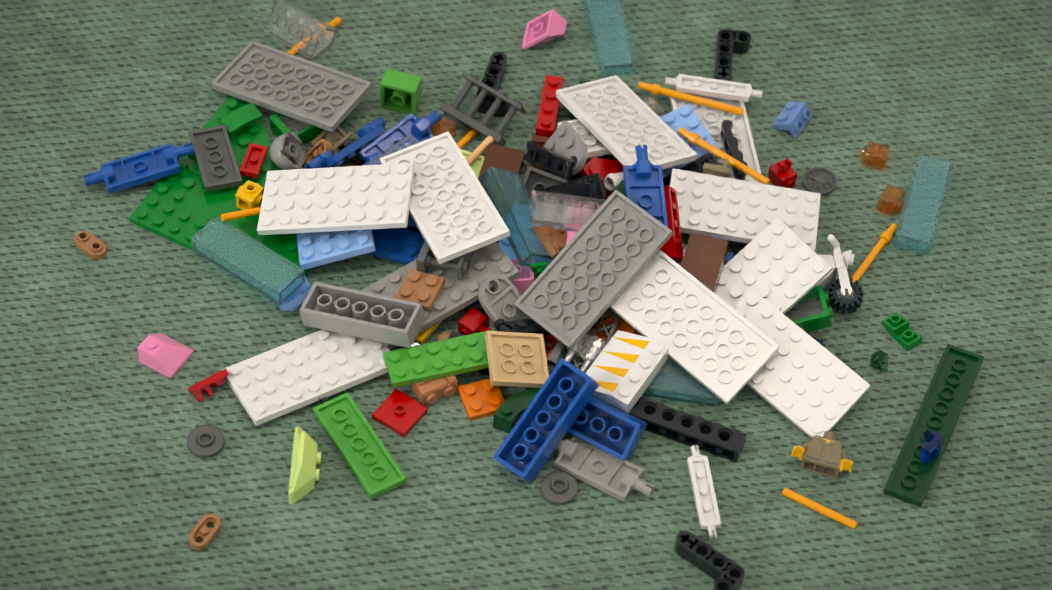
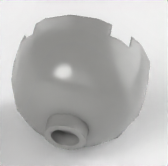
[270,132,305,170]

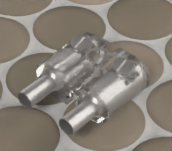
[564,332,607,373]

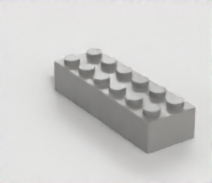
[299,282,425,348]

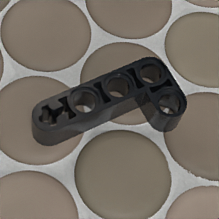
[714,29,751,81]
[476,52,509,118]
[529,173,607,214]
[675,531,744,590]

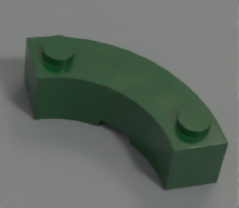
[493,388,541,434]

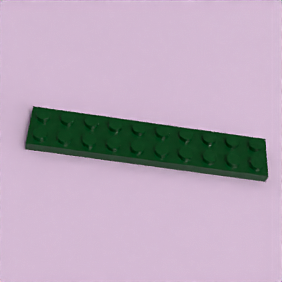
[883,344,984,507]

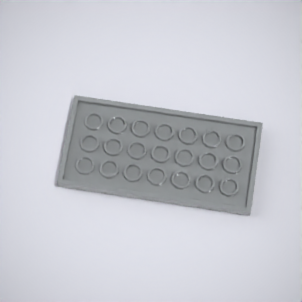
[211,41,373,132]
[514,190,673,350]
[360,242,521,350]

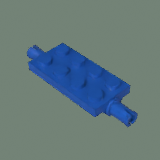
[358,110,442,166]
[304,117,386,169]
[83,142,195,194]
[623,145,668,255]
[366,228,425,264]

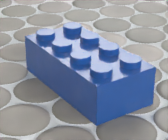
[567,395,647,461]

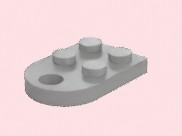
[543,120,588,175]
[478,275,530,323]

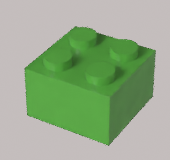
[380,68,422,116]

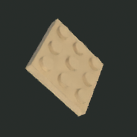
[485,331,549,388]

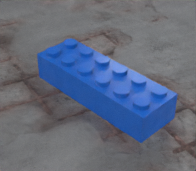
[493,358,600,484]

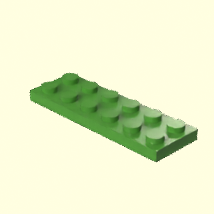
[383,329,497,388]
[313,392,406,499]

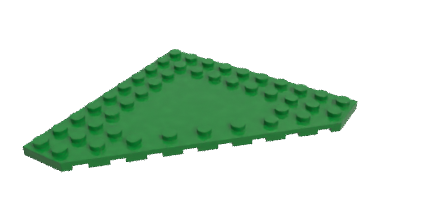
[129,96,311,290]

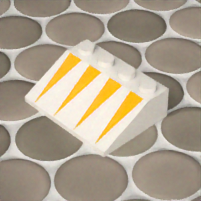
[585,330,669,413]

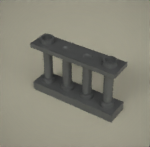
[440,72,526,146]
[416,240,475,281]

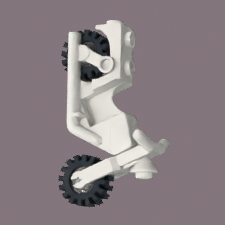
[816,234,863,314]

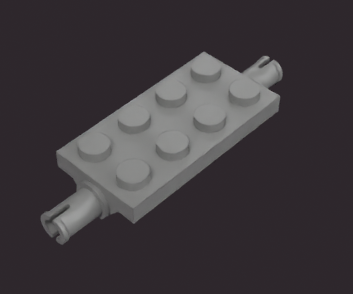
[554,435,655,502]

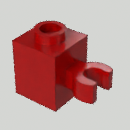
[767,157,797,189]
[458,308,492,335]

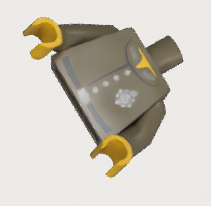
[790,431,853,479]

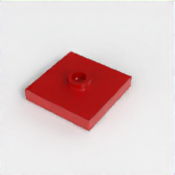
[372,389,428,438]

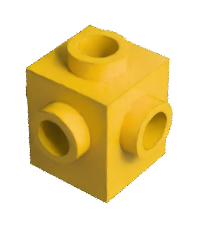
[235,180,264,210]

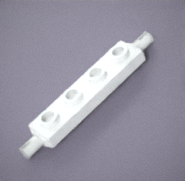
[665,74,763,102]
[687,445,721,540]

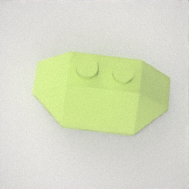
[288,426,322,504]

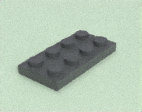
[189,125,242,192]

